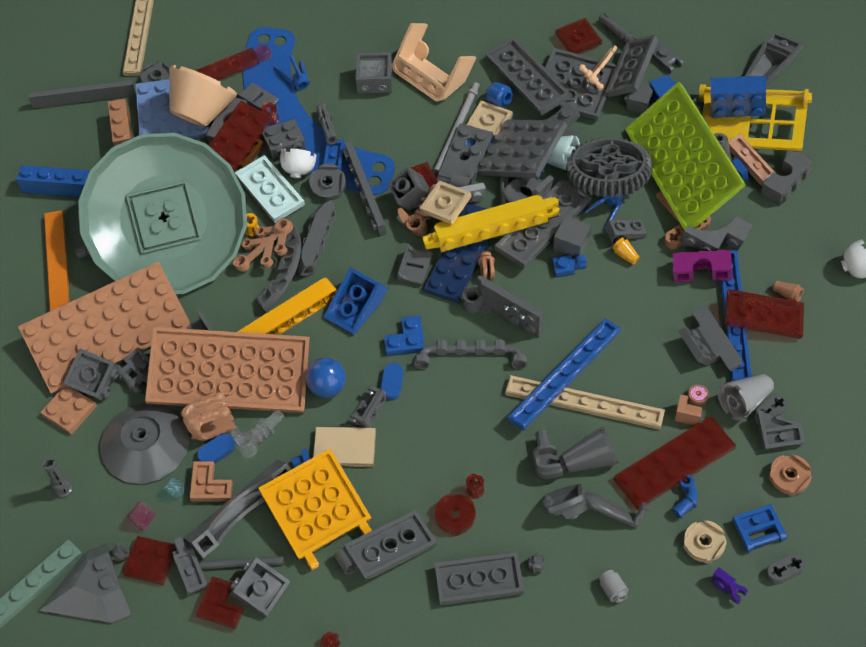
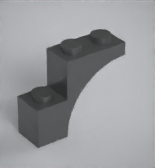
[680,216,752,252]

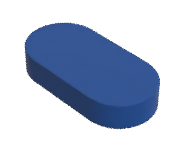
[381,363,404,400]
[198,434,235,464]

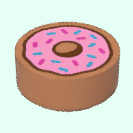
[688,385,709,405]

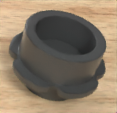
[529,553,544,573]

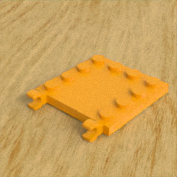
[258,448,372,571]

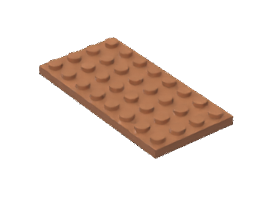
[18,261,191,395]
[145,327,310,413]

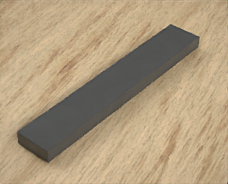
[29,80,136,109]

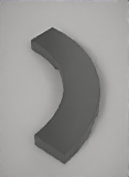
[256,223,301,312]

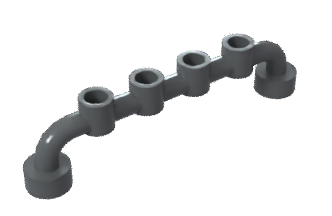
[414,339,527,369]

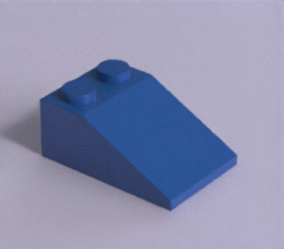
[323,267,389,335]

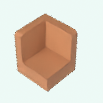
[675,395,702,426]

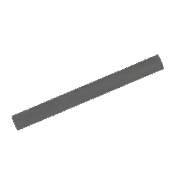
[200,556,284,570]

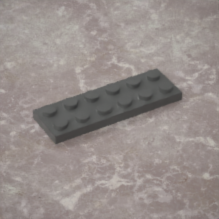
[485,37,571,116]
[494,179,591,269]

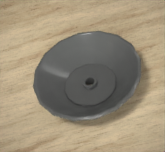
[99,403,190,484]

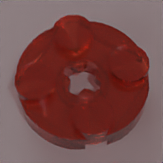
[435,494,476,536]

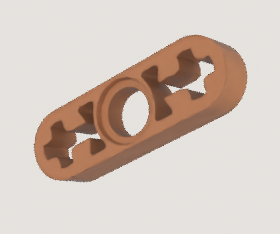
[665,216,711,249]

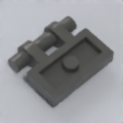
[117,348,150,395]

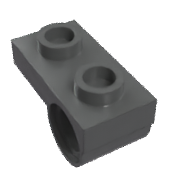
[606,219,647,245]

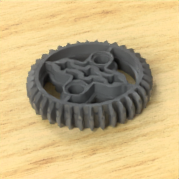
[566,137,652,198]

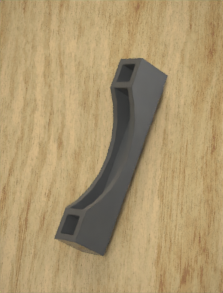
[184,460,291,558]

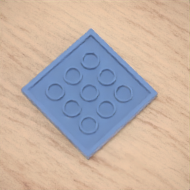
[136,79,210,139]

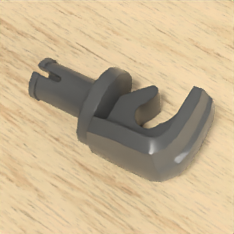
[533,430,563,480]

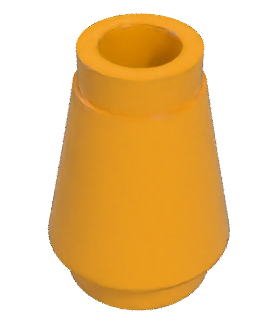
[612,238,640,265]

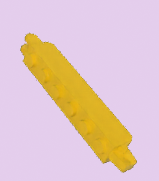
[423,195,560,252]

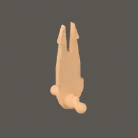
[579,45,617,90]

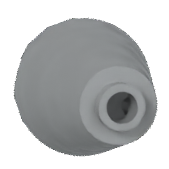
[718,374,774,421]

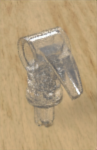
[231,410,284,458]

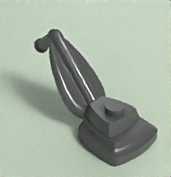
[543,484,651,528]

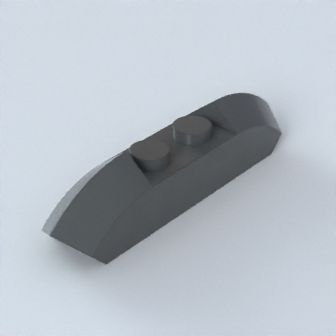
[297,200,336,277]

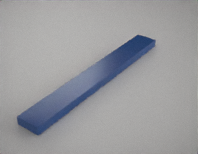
[720,250,752,381]
[508,318,621,431]

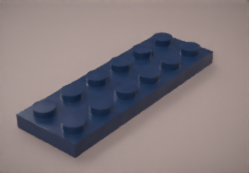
[424,203,491,304]

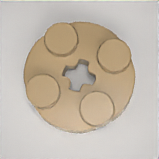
[684,521,726,564]

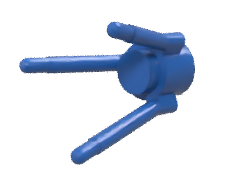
[274,54,310,90]
[583,194,623,231]

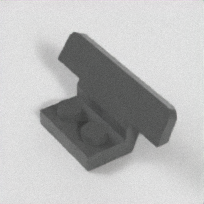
[678,307,742,371]

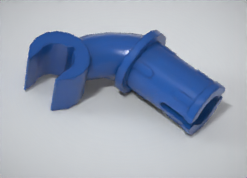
[672,475,698,519]

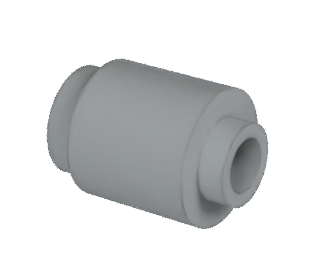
[599,570,629,603]

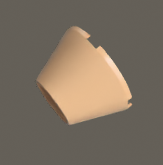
[169,65,237,127]

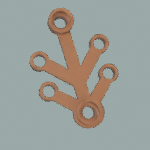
[233,218,293,272]

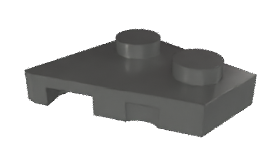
[756,410,805,450]

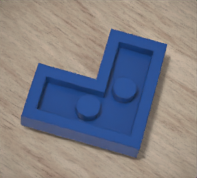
[384,315,425,356]

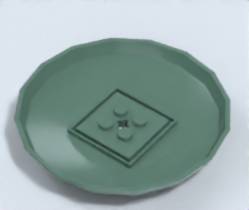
[78,133,247,294]

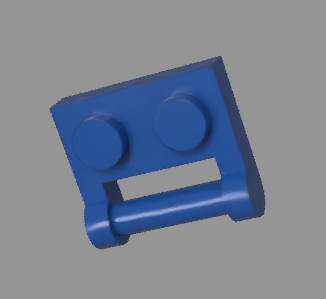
[732,504,787,552]

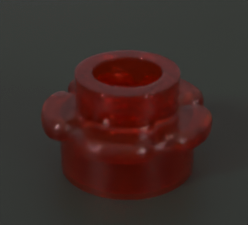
[320,632,341,647]

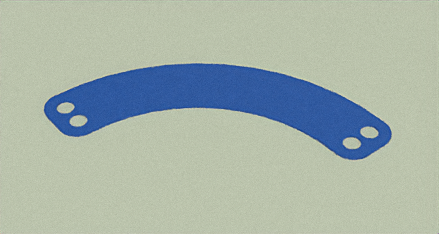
[243,27,395,195]

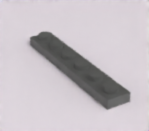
[343,141,386,236]

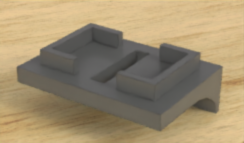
[236,83,279,116]
[397,244,433,285]

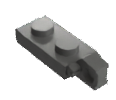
[172,537,208,596]

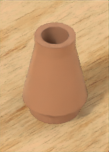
[773,280,804,302]

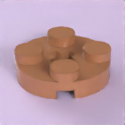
[769,455,812,496]

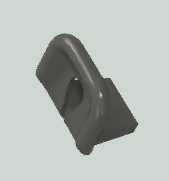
[503,175,554,203]

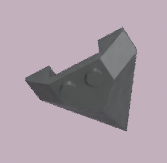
[39,543,132,624]

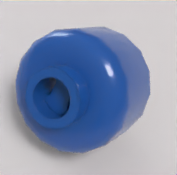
[486,82,512,107]

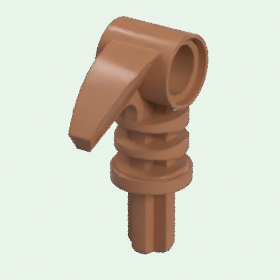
[398,184,436,237]

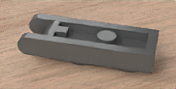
[651,34,684,73]

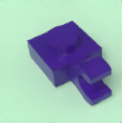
[711,567,748,604]

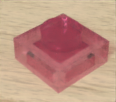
[127,502,156,531]

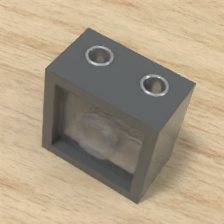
[356,52,392,93]

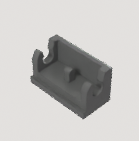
[349,385,387,428]

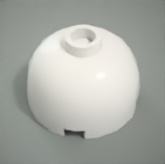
[280,148,317,178]
[841,239,866,279]

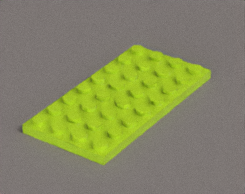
[625,82,746,230]

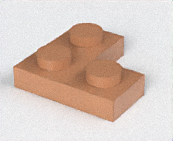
[190,461,233,502]

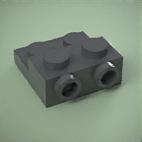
[261,119,306,159]
[63,348,119,401]
[230,557,290,617]

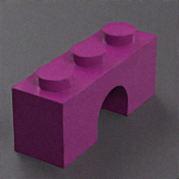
[673,250,732,282]

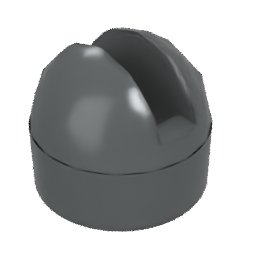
[111,543,130,562]

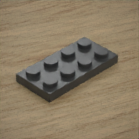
[605,35,658,97]
[434,552,524,605]

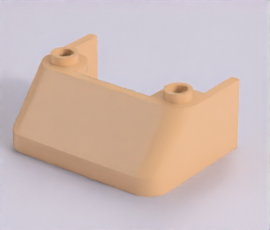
[392,23,476,101]

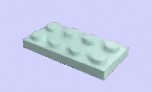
[235,155,305,223]

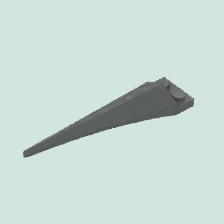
[745,31,804,86]

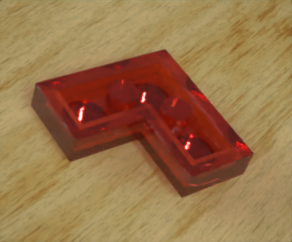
[196,576,244,629]

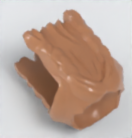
[181,392,236,441]

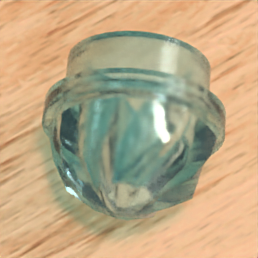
[163,477,184,498]

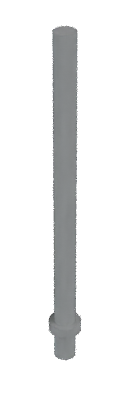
[433,82,480,174]

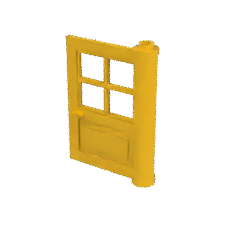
[699,84,812,151]

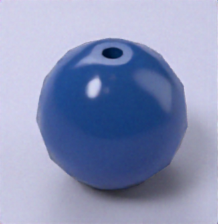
[306,358,346,398]

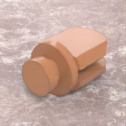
[478,252,495,280]

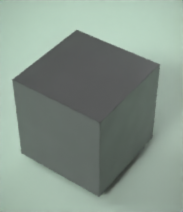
[387,167,430,212]
[553,216,592,259]

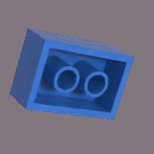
[711,76,766,118]

